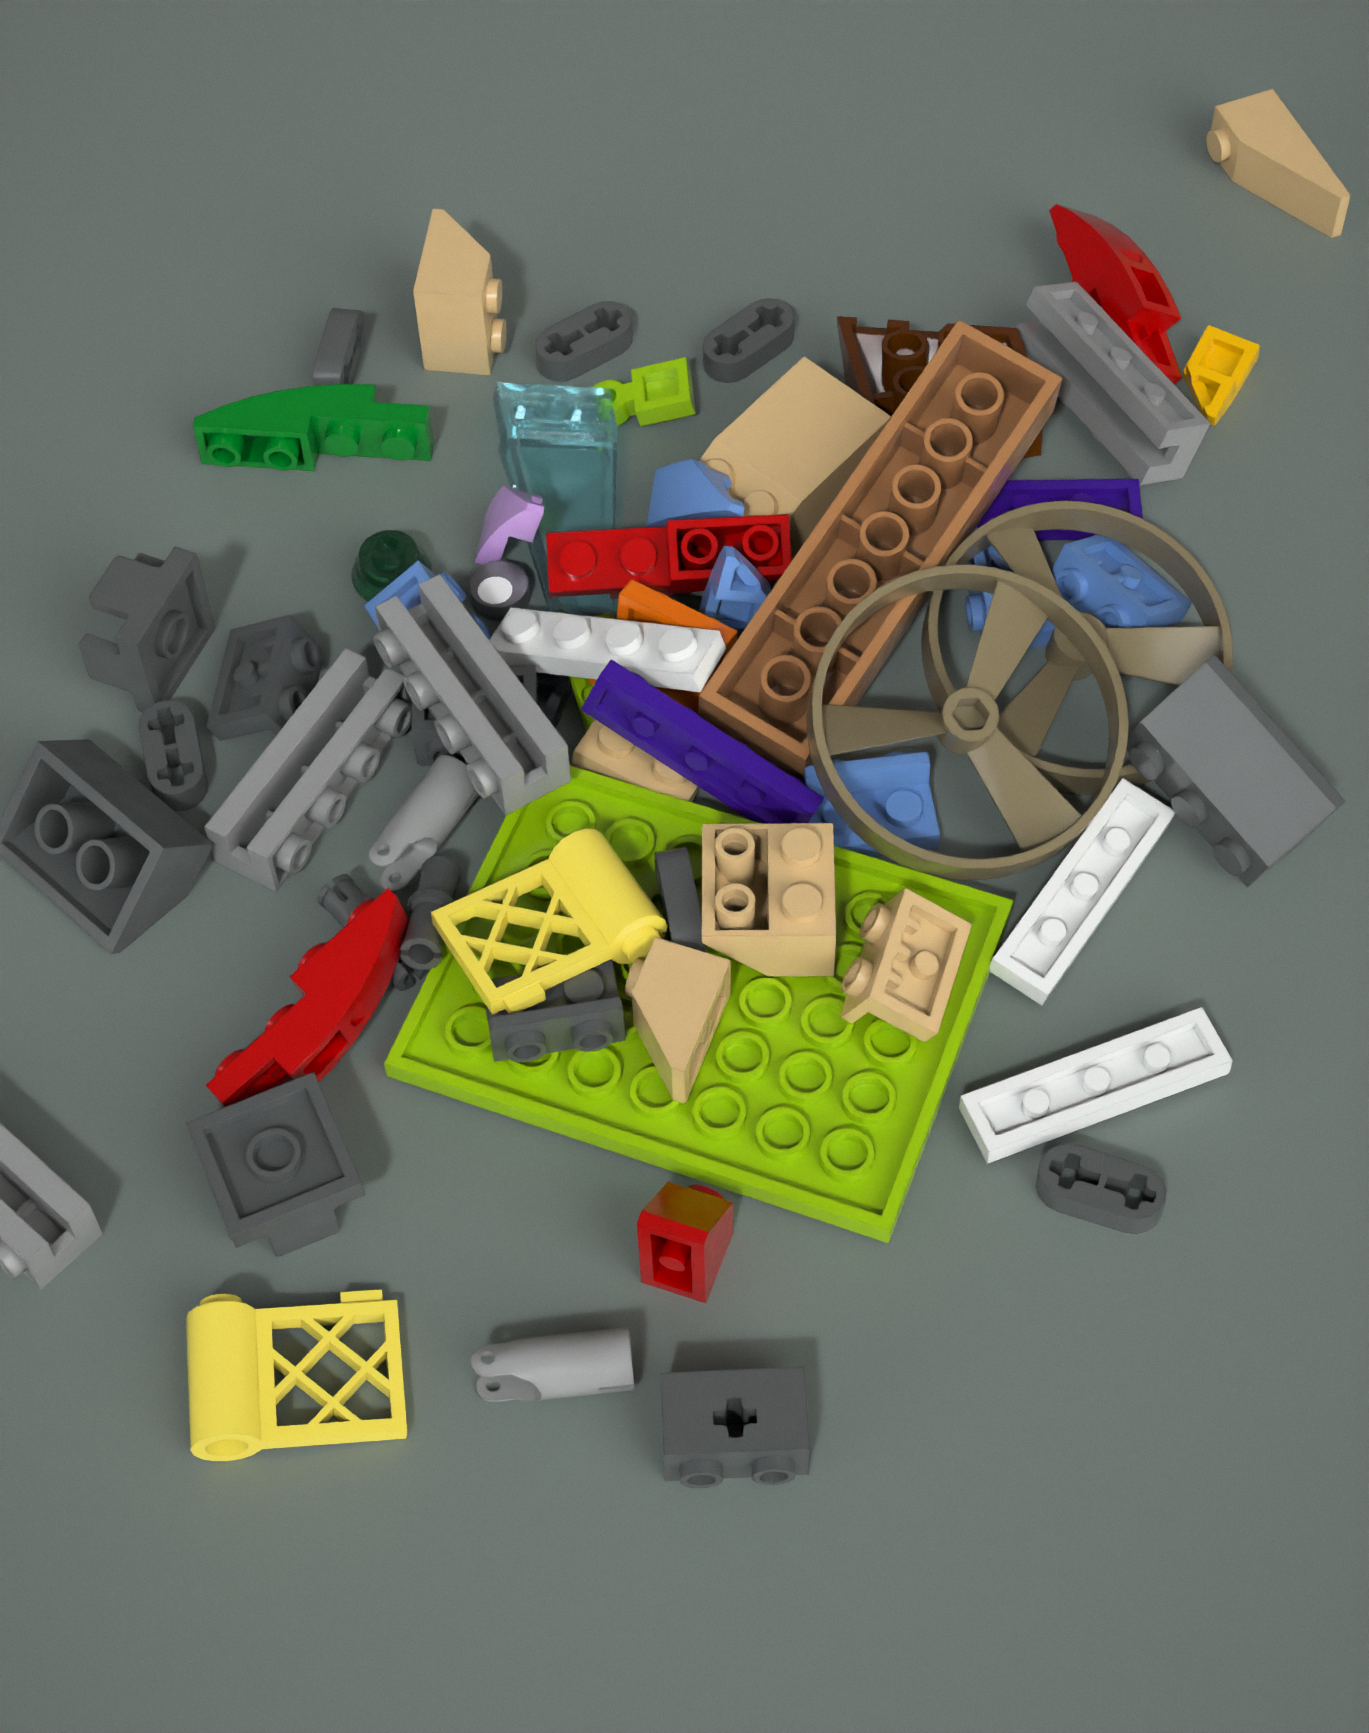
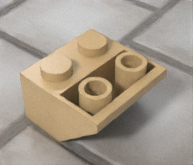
[702,823,836,977]

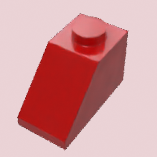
[637,1182,733,1303]

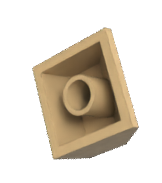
[413,209,507,375]

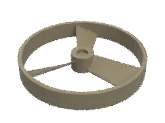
[921,501,1233,795]
[806,565,1129,880]

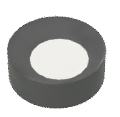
[469,560,530,620]

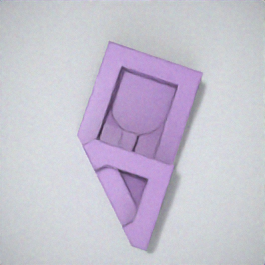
[474,485,544,565]

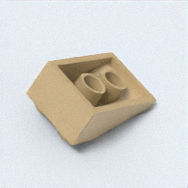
[699,356,891,560]

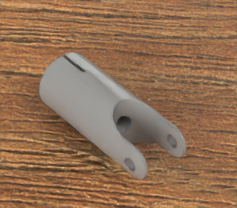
[369,755,479,892]
[471,1327,635,1402]

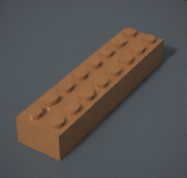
[698,320,1063,782]

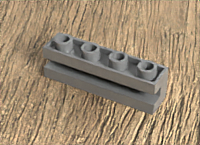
[1016,282,1211,485]
[373,574,571,816]
[204,648,412,892]
[0,1123,103,1290]

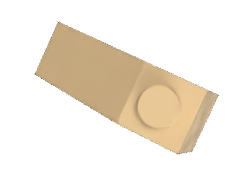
[1206,89,1351,238]

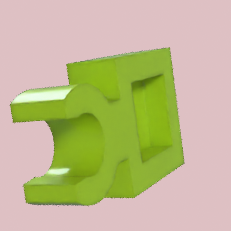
[593,357,696,428]

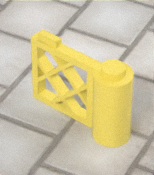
[431,829,668,1015]
[186,1289,407,1461]

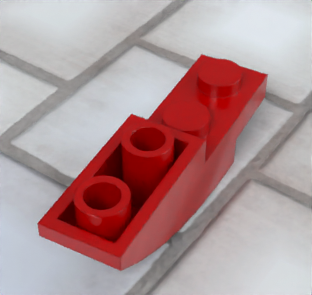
[1049,204,1182,384]
[546,514,792,599]
[206,888,409,1107]

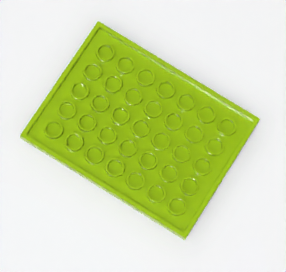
[384,765,1014,1244]

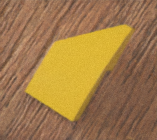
[1183,325,1260,426]

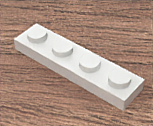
[489,608,726,692]
[989,778,1176,1005]
[959,1007,1233,1164]

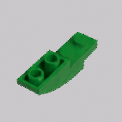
[193,384,434,471]

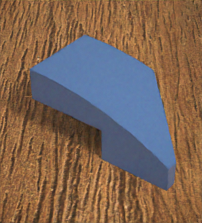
[646,459,745,527]
[698,546,771,638]

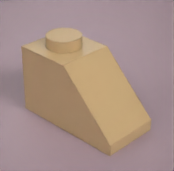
[625,937,731,1104]

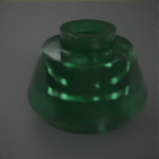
[351,530,432,602]

